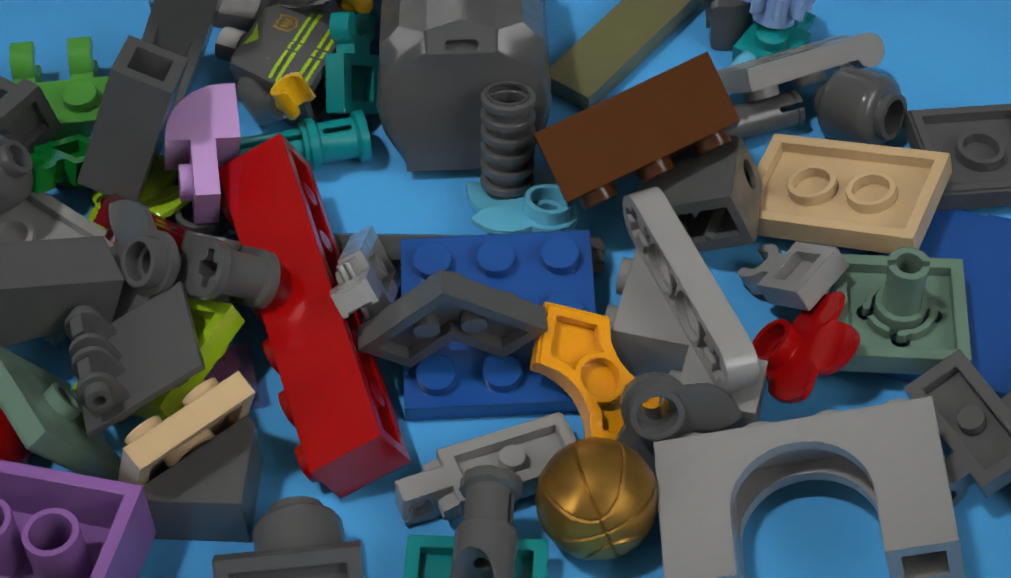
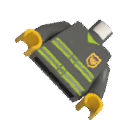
[215,0,374,127]

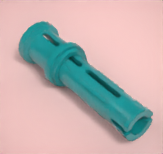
[219,109,372,178]

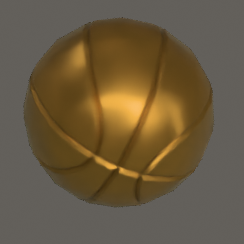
[535,437,658,561]

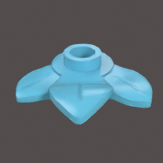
[466,164,578,234]

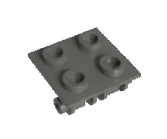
[64,281,205,438]

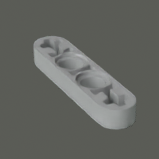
[622,186,760,393]

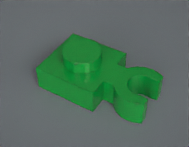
[17,134,90,193]

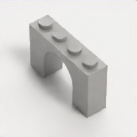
[653,396,966,578]

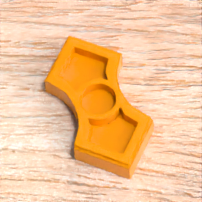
[529,301,663,440]

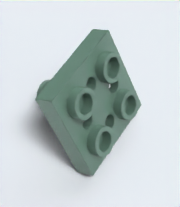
[831,247,972,375]

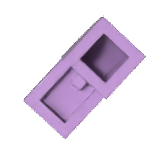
[164,83,241,224]

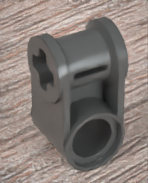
[173,230,281,309]

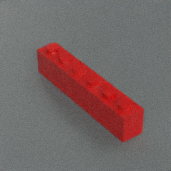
[218,133,411,498]

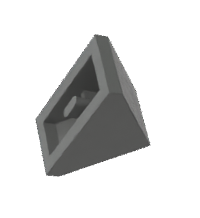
[143,416,263,543]

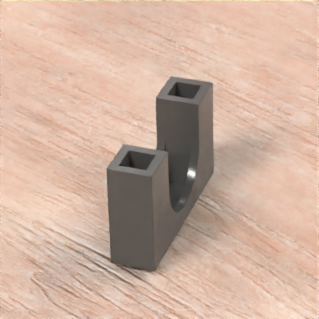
[77,0,222,201]

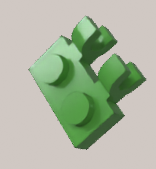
[9,36,109,140]

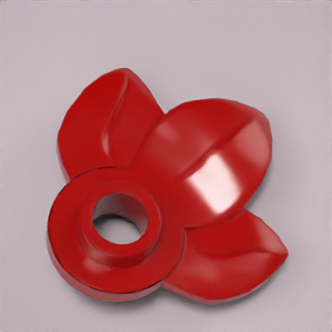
[752,291,860,404]

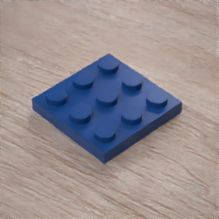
[400,230,596,421]

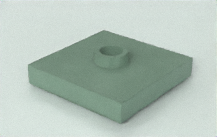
[0,346,121,481]

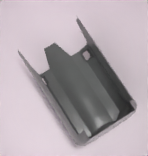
[376,0,552,172]

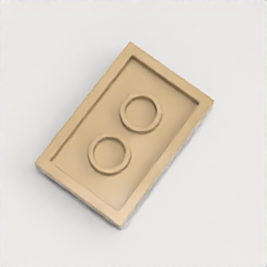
[757,133,952,254]

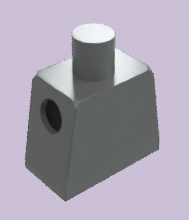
[623,130,763,252]

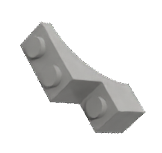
[604,248,768,432]

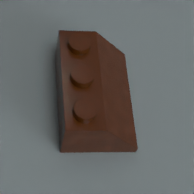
[534,51,741,211]

